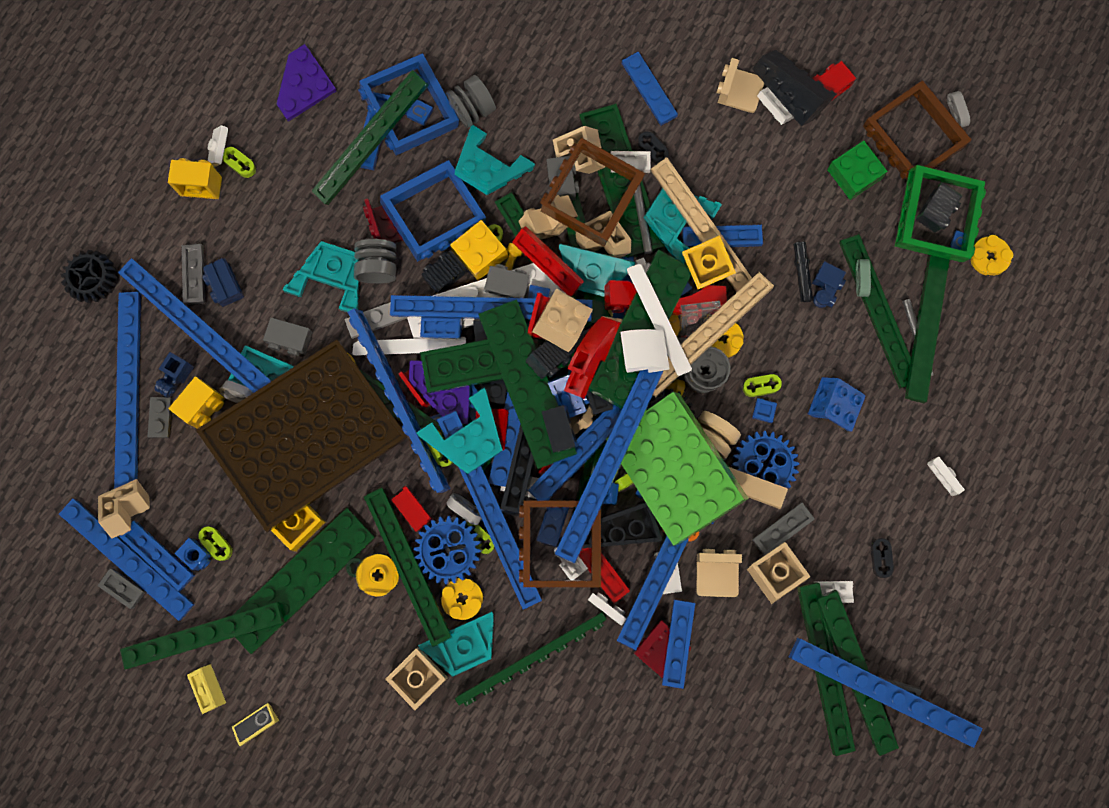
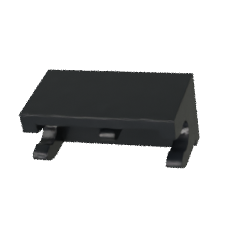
[542,405,578,453]

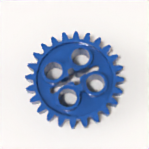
[731,431,799,489]
[414,516,482,584]

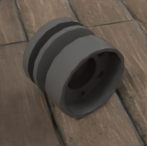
[446,75,496,128]
[354,239,397,283]
[682,347,730,393]

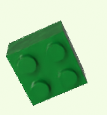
[827,141,888,200]

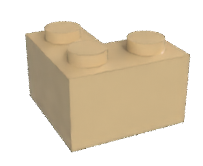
[553,126,605,174]
[518,195,578,239]
[576,211,631,258]
[98,479,150,539]

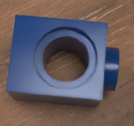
[174,538,212,571]

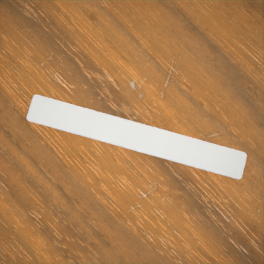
[627,264,692,376]
[352,337,466,355]

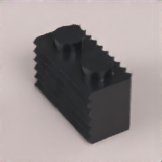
[916,182,962,233]
[421,250,469,294]
[526,341,576,379]

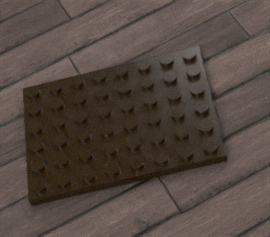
[196,340,407,533]

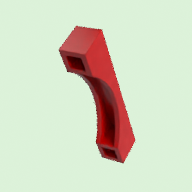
[604,280,727,317]

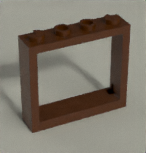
[863,80,972,180]
[540,137,645,247]
[519,501,601,587]

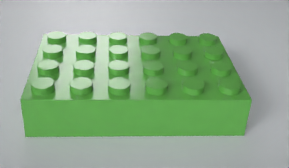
[606,392,749,546]

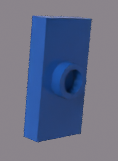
[420,317,462,339]

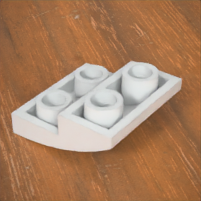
[620,329,670,373]

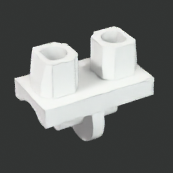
[814,581,854,603]

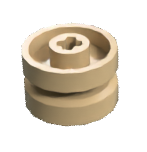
[697,411,741,460]

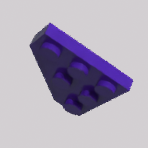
[277,44,337,122]
[409,361,471,424]

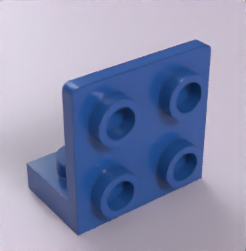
[548,369,589,418]
[808,377,865,431]

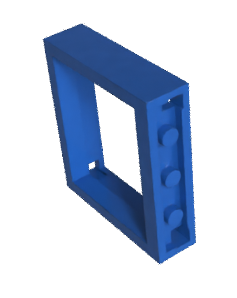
[358,53,459,155]
[380,160,486,262]

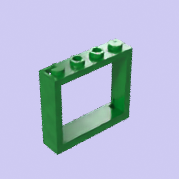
[895,165,986,263]

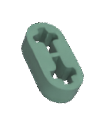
[856,259,871,297]

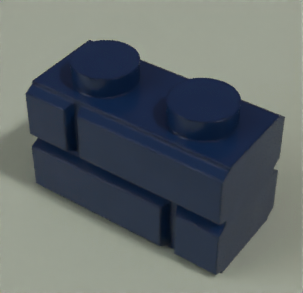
[202,258,244,307]
[537,507,569,548]

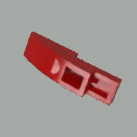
[564,316,620,399]

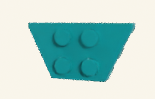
[559,243,635,297]
[418,612,494,677]

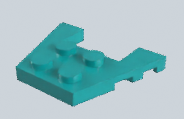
[454,125,535,195]
[643,188,722,264]
[283,241,359,313]
[417,388,502,474]

